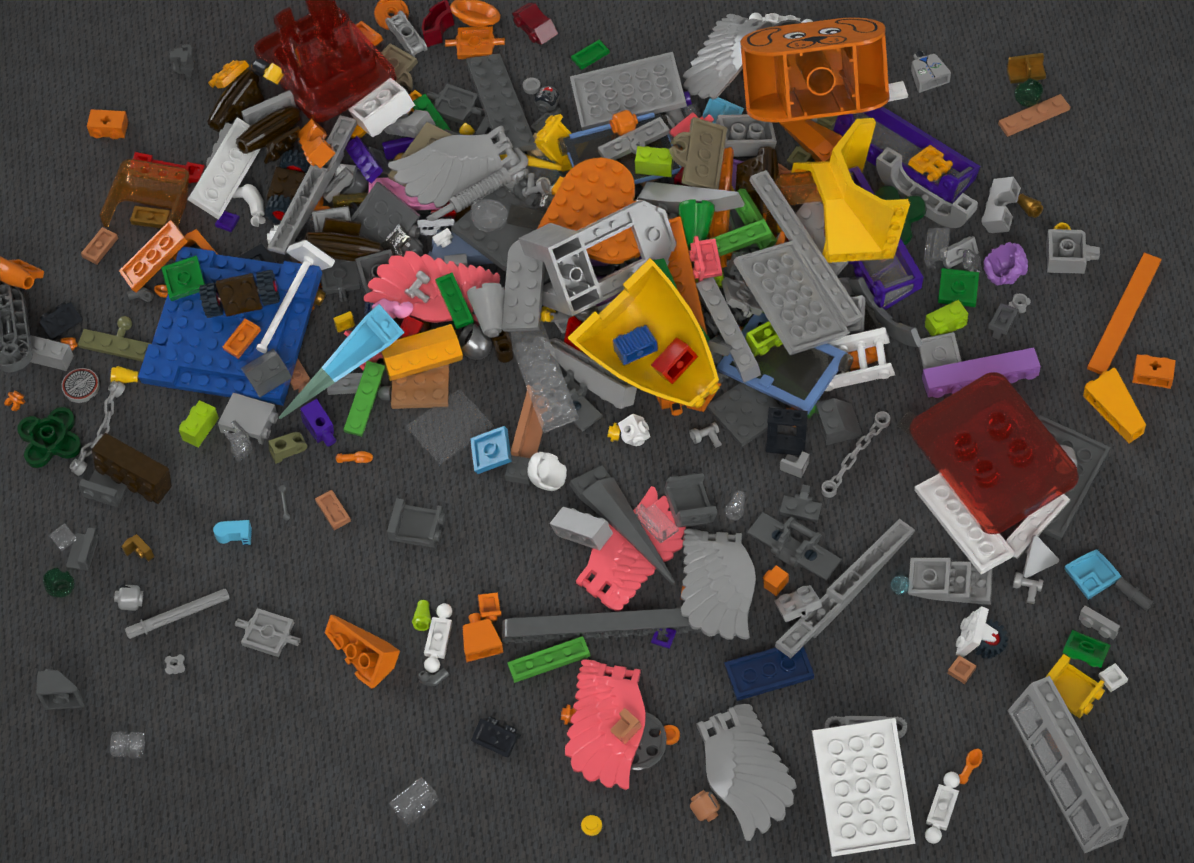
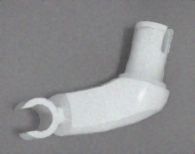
[233,184,265,227]

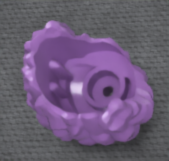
[983,242,1028,285]

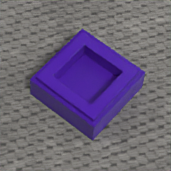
[215,211,240,232]
[651,628,676,649]

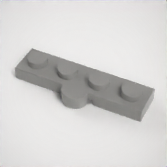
[598,117,670,160]

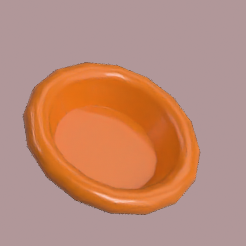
[450,0,501,27]

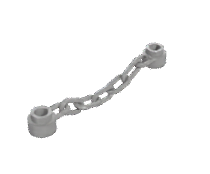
[70,381,125,476]
[821,411,890,498]

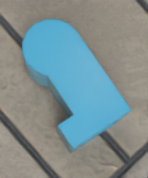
[213,520,252,545]

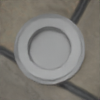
[523,77,541,94]

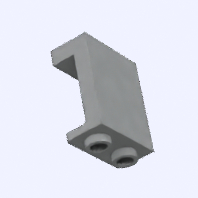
[218,393,278,444]

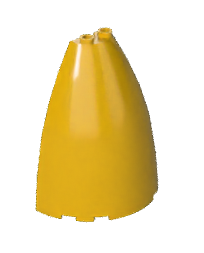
[568,258,719,409]

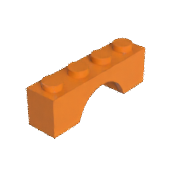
[298,119,335,169]

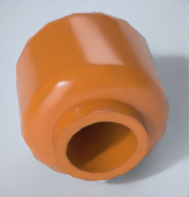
[610,110,638,136]

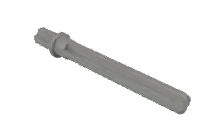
[125,589,229,639]

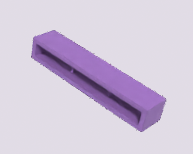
[922,348,1041,398]

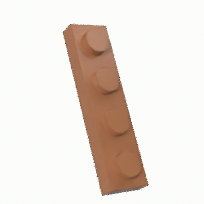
[998,94,1070,137]

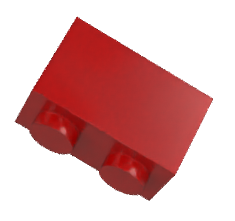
[651,337,698,384]

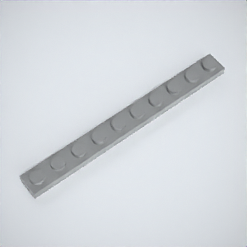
[749,170,863,327]

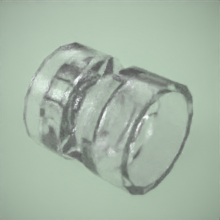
[110,731,145,758]

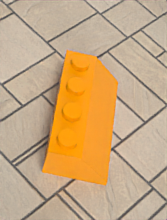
[381,324,463,381]

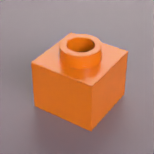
[763,565,789,596]

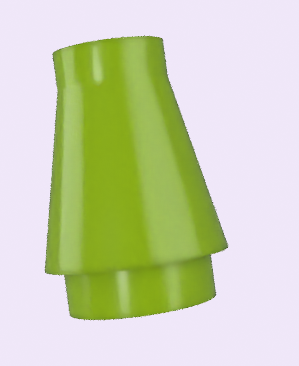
[412,600,431,631]

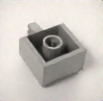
[1046,229,1100,274]

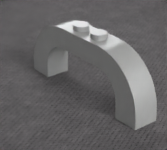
[876,147,978,228]

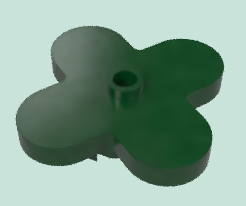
[875,186,927,245]
[17,407,82,468]

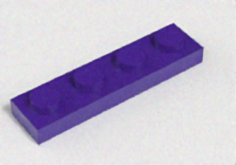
[345,136,384,184]

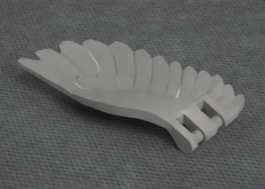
[683,14,772,100]
[388,126,523,208]
[681,529,756,640]
[696,704,797,841]

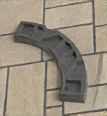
[848,277,922,347]

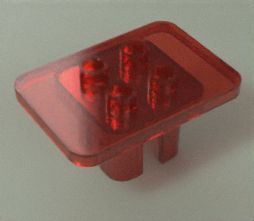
[254,0,397,122]
[910,372,1079,534]

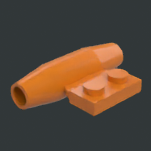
[0,256,44,289]

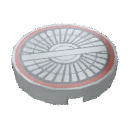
[62,368,100,403]

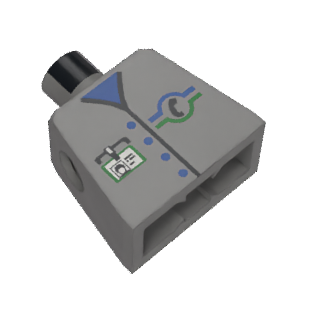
[911,51,951,93]

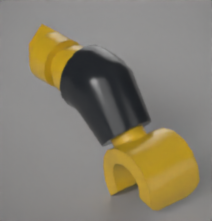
[251,59,284,85]

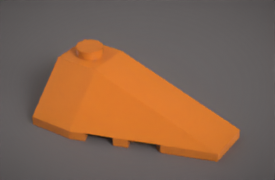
[779,119,842,161]
[325,615,400,688]

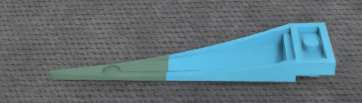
[279,304,405,419]

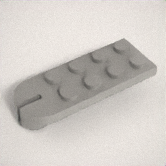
[502,240,545,332]

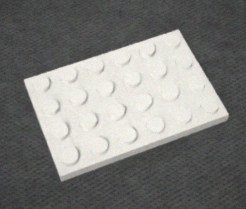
[812,718,915,857]

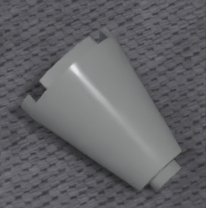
[467,283,505,338]

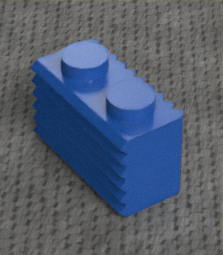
[613,325,658,365]

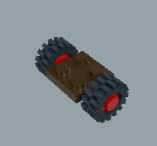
[265,150,311,224]
[199,270,280,318]

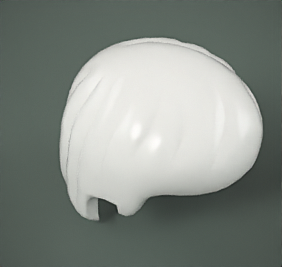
[527,452,567,491]

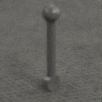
[278,485,290,520]

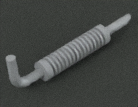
[426,148,529,221]

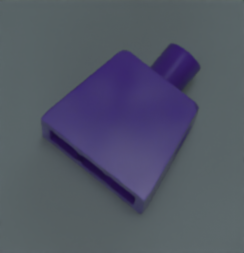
[300,399,336,447]

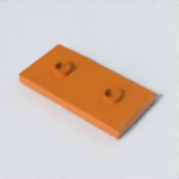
[119,220,188,293]

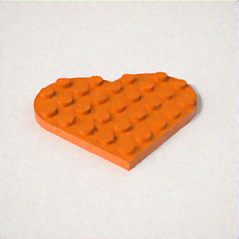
[537,157,641,264]

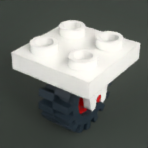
[956,606,1009,659]

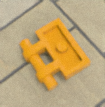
[208,60,249,88]
[908,145,953,181]

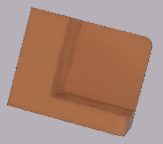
[611,708,642,744]

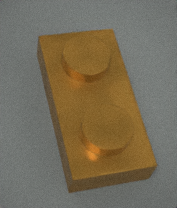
[130,206,171,228]

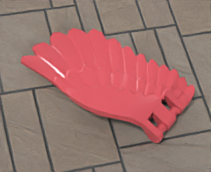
[363,251,500,326]
[576,486,686,611]
[565,660,646,790]

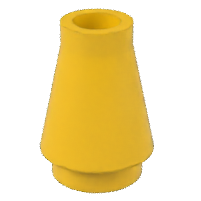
[111,366,139,384]

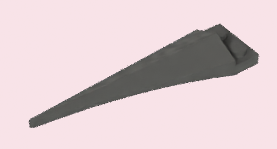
[569,466,675,586]

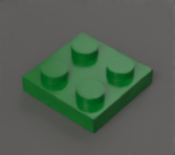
[161,255,205,301]
[938,268,979,307]
[1062,630,1111,668]

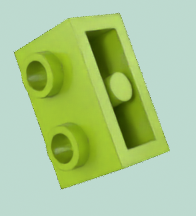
[635,146,674,177]
[925,300,968,336]
[745,321,783,357]
[179,400,219,448]

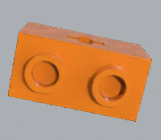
[87,109,129,139]
[1132,354,1176,389]

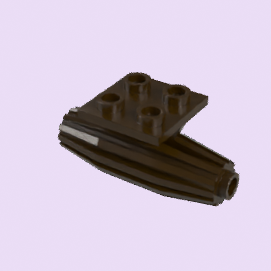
[207,69,265,132]
[236,106,301,164]
[735,147,779,222]
[305,217,383,262]

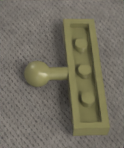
[78,316,151,362]

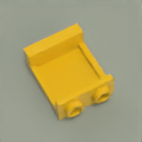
[534,114,589,172]
[1046,654,1105,718]

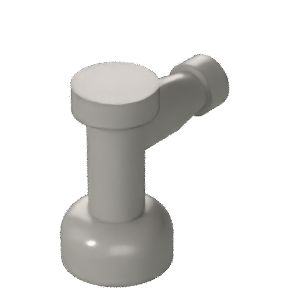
[522,173,550,198]
[404,270,431,303]
[689,422,722,448]
[1013,572,1043,604]

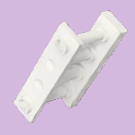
[812,327,895,391]

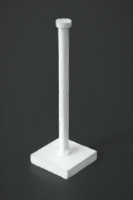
[256,240,335,353]

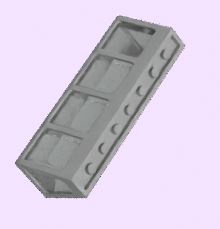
[1008,676,1129,853]

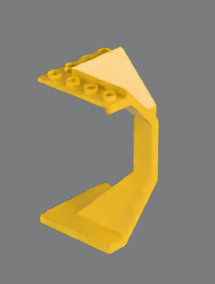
[790,118,910,263]

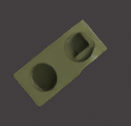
[268,432,308,464]

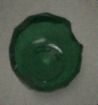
[1014,78,1043,107]
[43,568,75,598]

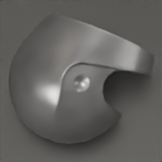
[458,324,492,360]

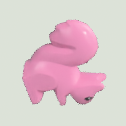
[372,298,413,319]

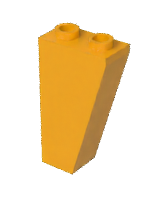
[1083,368,1146,443]

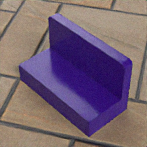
[382,137,415,160]

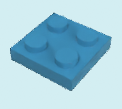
[470,426,512,474]

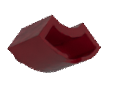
[422,0,454,47]
[512,3,558,45]

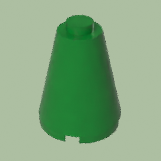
[678,199,715,251]

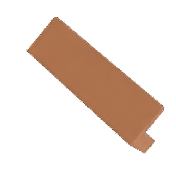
[511,387,550,458]

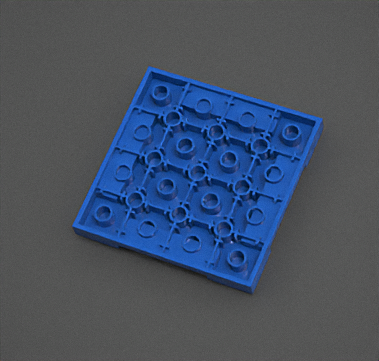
[138,247,323,406]

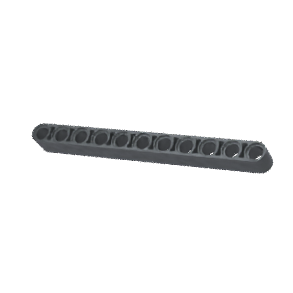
[501,608,702,644]

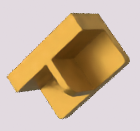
[1007,53,1046,84]

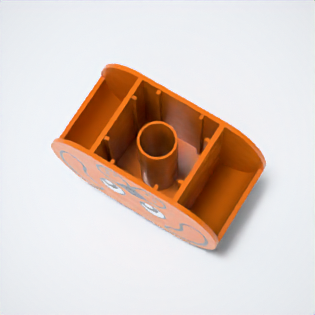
[740,18,890,122]

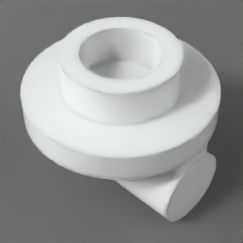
[432,228,453,248]

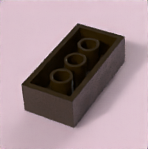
[91,433,172,504]

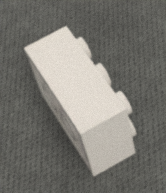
[348,78,415,137]

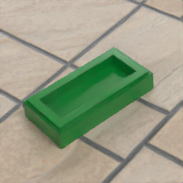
[571,40,610,70]

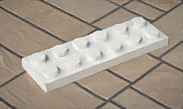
[187,117,260,219]
[915,469,1015,574]

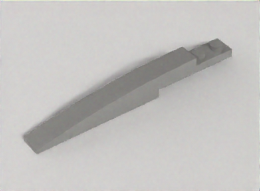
[267,115,357,255]
[775,519,915,659]

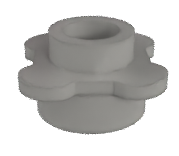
[1009,293,1031,313]
[165,654,185,674]

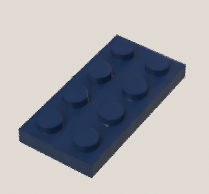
[724,646,814,701]

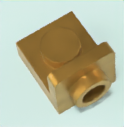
[121,534,154,562]

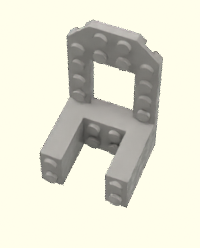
[518,200,676,316]

